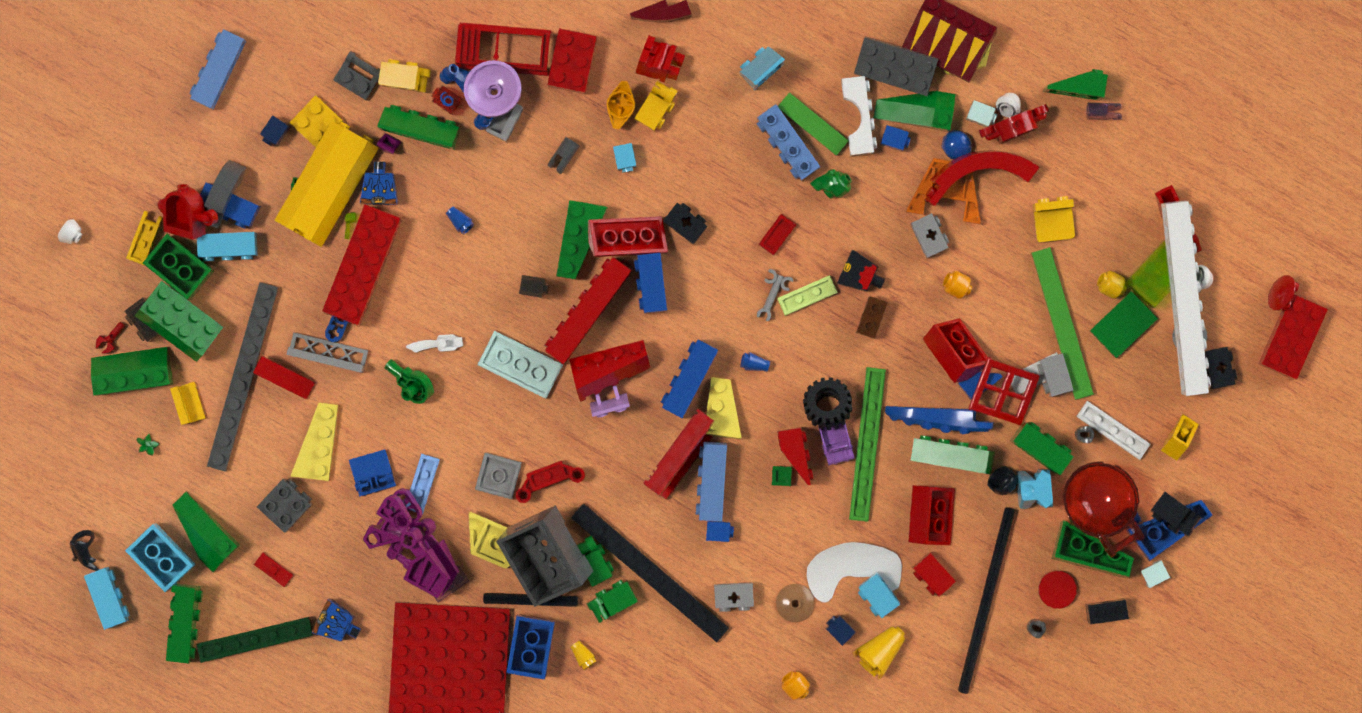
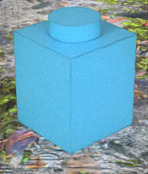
[613,143,637,173]

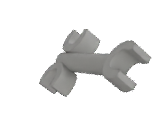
[757,269,793,321]

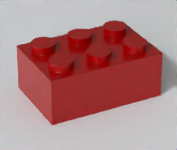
[547,28,597,95]

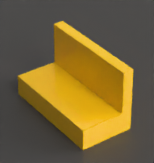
[170,382,206,425]

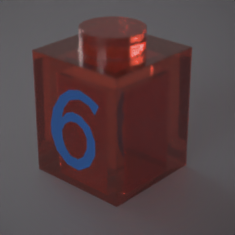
[431,85,462,115]

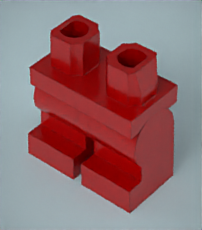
[635,35,685,83]

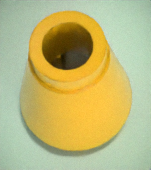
[570,641,597,670]

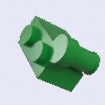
[577,535,614,587]
[586,579,638,623]

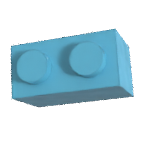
[858,572,900,618]

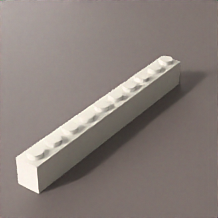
[1161,201,1211,396]

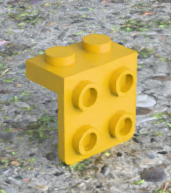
[1033,196,1075,242]

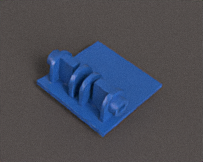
[349,449,396,497]

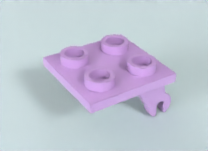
[590,385,630,418]

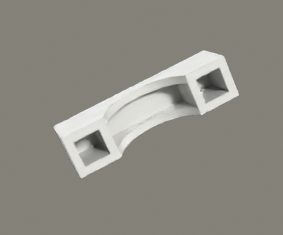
[841,76,877,156]

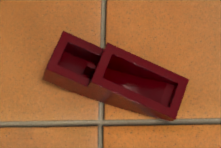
[630,0,692,22]

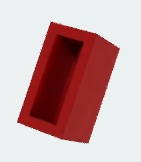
[912,552,956,597]

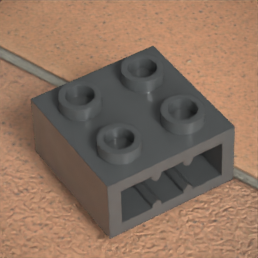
[257,478,313,533]

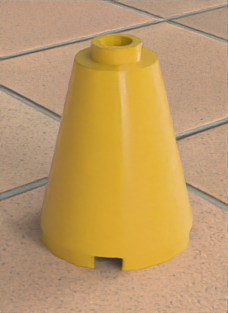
[853,626,905,679]

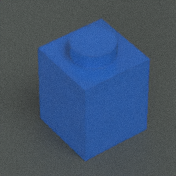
[880,125,911,152]
[706,521,734,542]

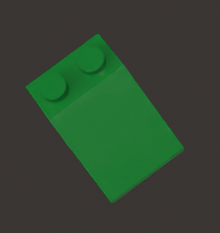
[1043,69,1108,101]

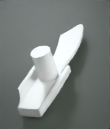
[406,334,463,353]

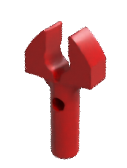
[96,322,125,354]

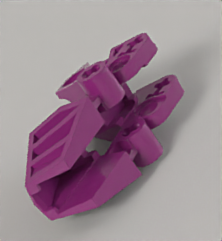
[363,488,459,598]

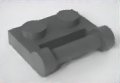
[333,51,380,100]

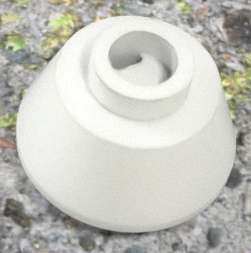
[996,93,1021,118]
[58,219,83,244]
[1196,265,1213,290]

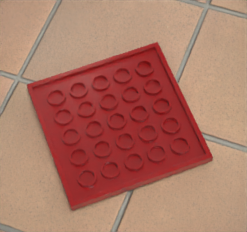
[389,602,510,713]

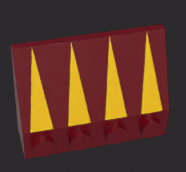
[902,0,997,83]

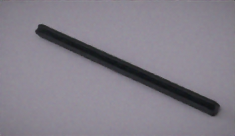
[958,507,1015,694]

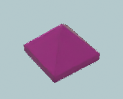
[377,133,401,154]

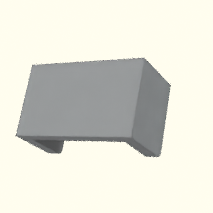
[485,104,524,142]

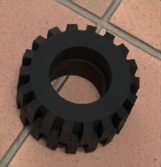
[803,377,852,430]

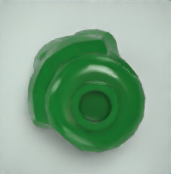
[810,169,852,199]

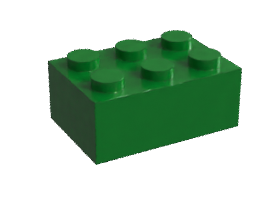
[143,234,214,300]
[1010,422,1074,475]

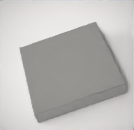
[475,453,522,500]

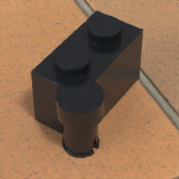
[1150,492,1201,538]

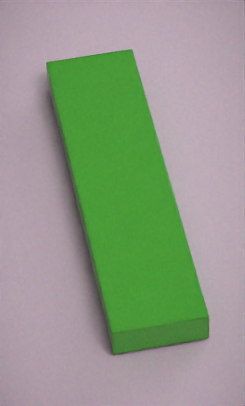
[778,92,848,156]

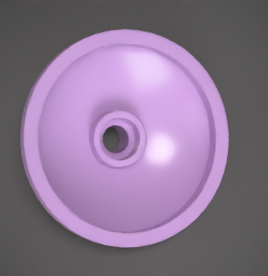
[464,60,522,117]

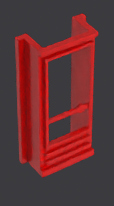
[455,22,551,76]
[643,409,715,500]

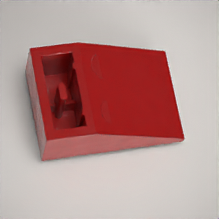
[777,427,814,485]

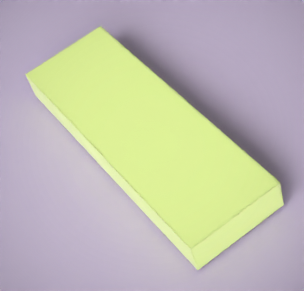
[777,275,838,316]

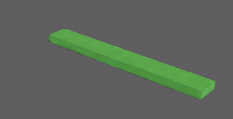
[1031,247,1094,400]
[849,367,886,522]

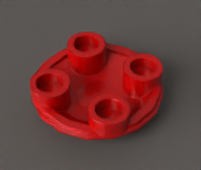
[1268,275,1299,311]

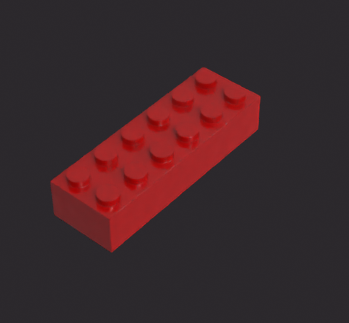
[322,204,402,327]
[544,257,632,365]

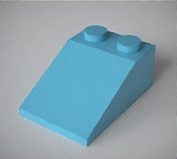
[739,46,785,91]

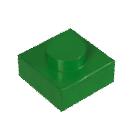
[772,466,792,486]

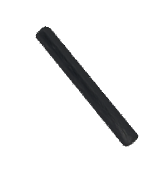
[483,593,578,607]

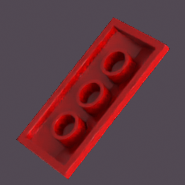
[588,216,668,257]

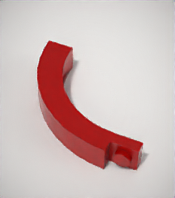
[924,150,1040,206]

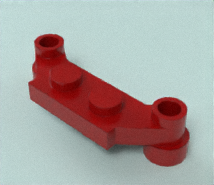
[516,460,585,503]

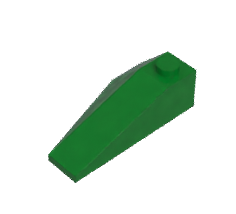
[873,91,956,132]

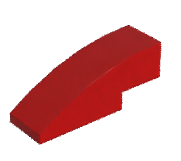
[253,356,315,399]

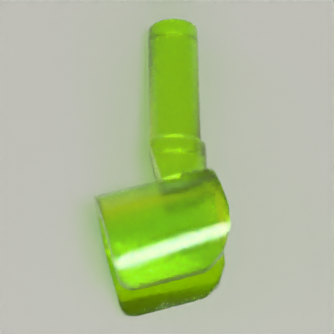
[344,212,357,239]

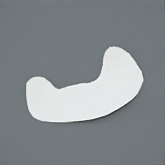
[806,542,902,603]

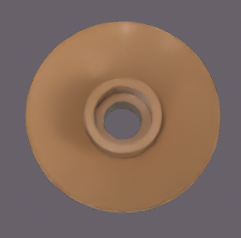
[776,584,814,622]

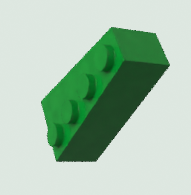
[556,200,608,280]

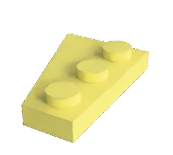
[706,377,742,440]

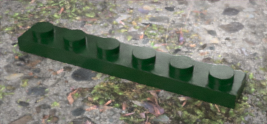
[196,617,313,663]

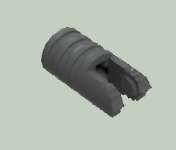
[548,136,580,174]
[1075,426,1094,443]
[1027,619,1046,638]

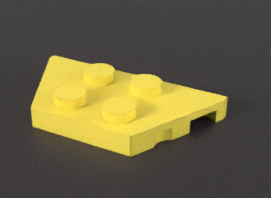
[468,511,510,569]

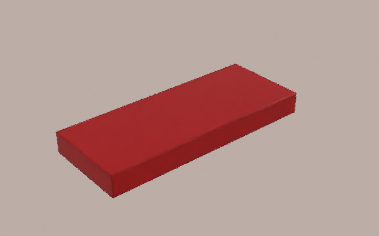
[253,552,293,587]

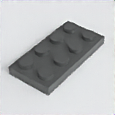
[854,36,938,96]

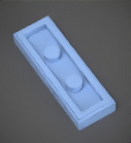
[405,454,440,514]

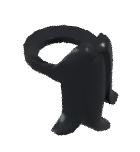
[70,530,99,571]

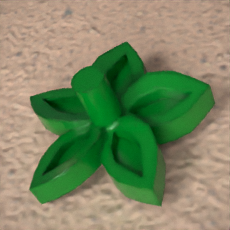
[136,434,159,456]

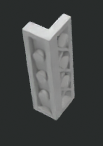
[286,332,368,373]

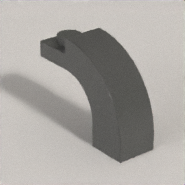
[204,160,247,228]

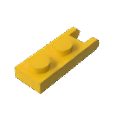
[126,210,163,266]

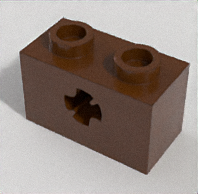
[856,296,888,339]

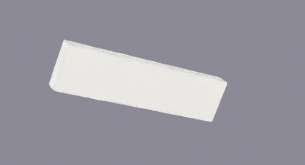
[1076,401,1151,460]

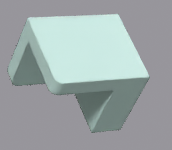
[1141,560,1170,588]

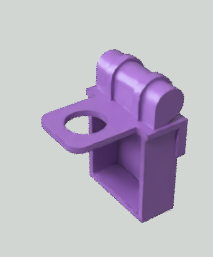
[818,423,854,466]

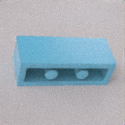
[197,232,258,261]
[84,567,130,630]

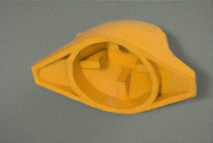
[606,80,635,130]

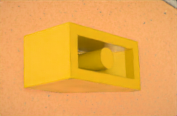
[1161,414,1199,461]

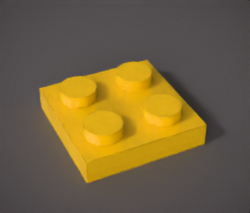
[289,95,344,147]

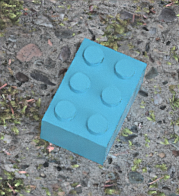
[125,523,196,592]

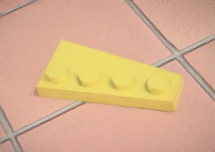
[291,403,338,481]

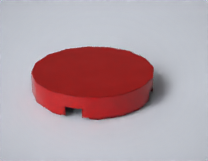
[1038,571,1076,609]

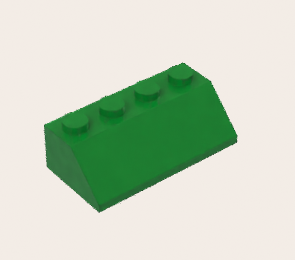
[377,105,460,150]
[91,347,173,396]

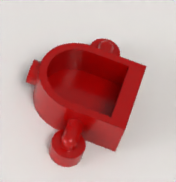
[979,104,1049,144]
[158,184,218,240]

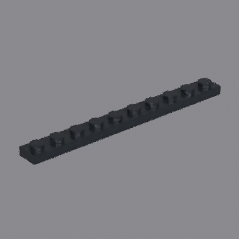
[571,503,729,643]

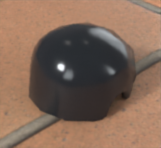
[987,466,1018,496]

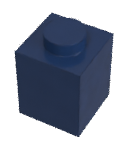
[260,115,290,147]
[826,615,856,646]

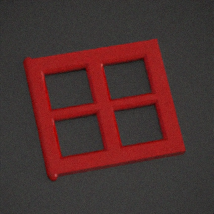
[968,357,1040,426]

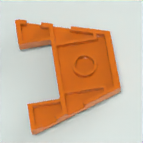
[906,158,981,224]

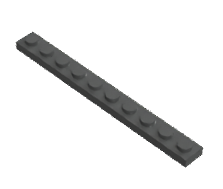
[207,282,279,472]

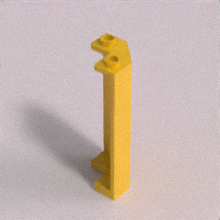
[274,121,379,247]

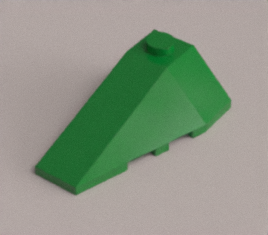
[172,492,240,573]

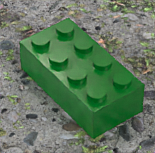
[135,281,223,362]

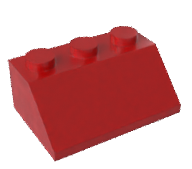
[923,318,988,383]
[908,485,955,545]

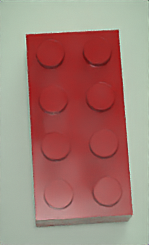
[1258,294,1328,380]

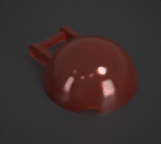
[1063,461,1145,558]

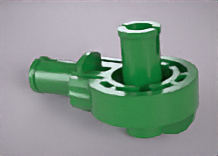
[384,359,434,404]

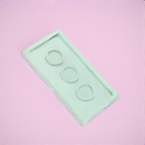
[478,331,563,399]

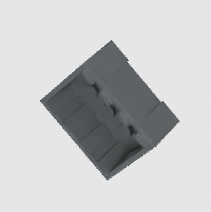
[496,505,593,607]

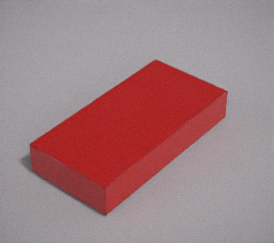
[758,214,796,256]

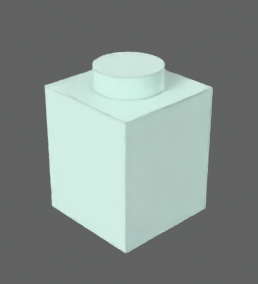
[966,100,997,127]

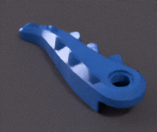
[885,406,993,435]

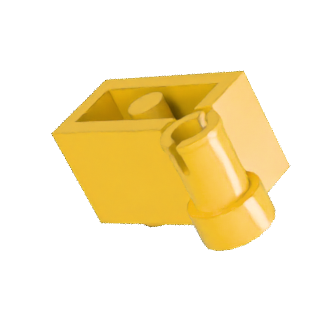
[378,59,431,93]
[634,80,678,132]

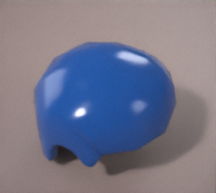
[941,130,972,159]

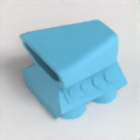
[1016,469,1053,509]

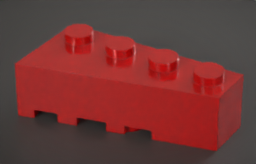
[569,340,651,402]

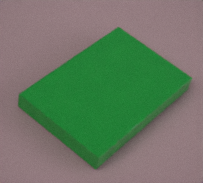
[1090,291,1158,358]

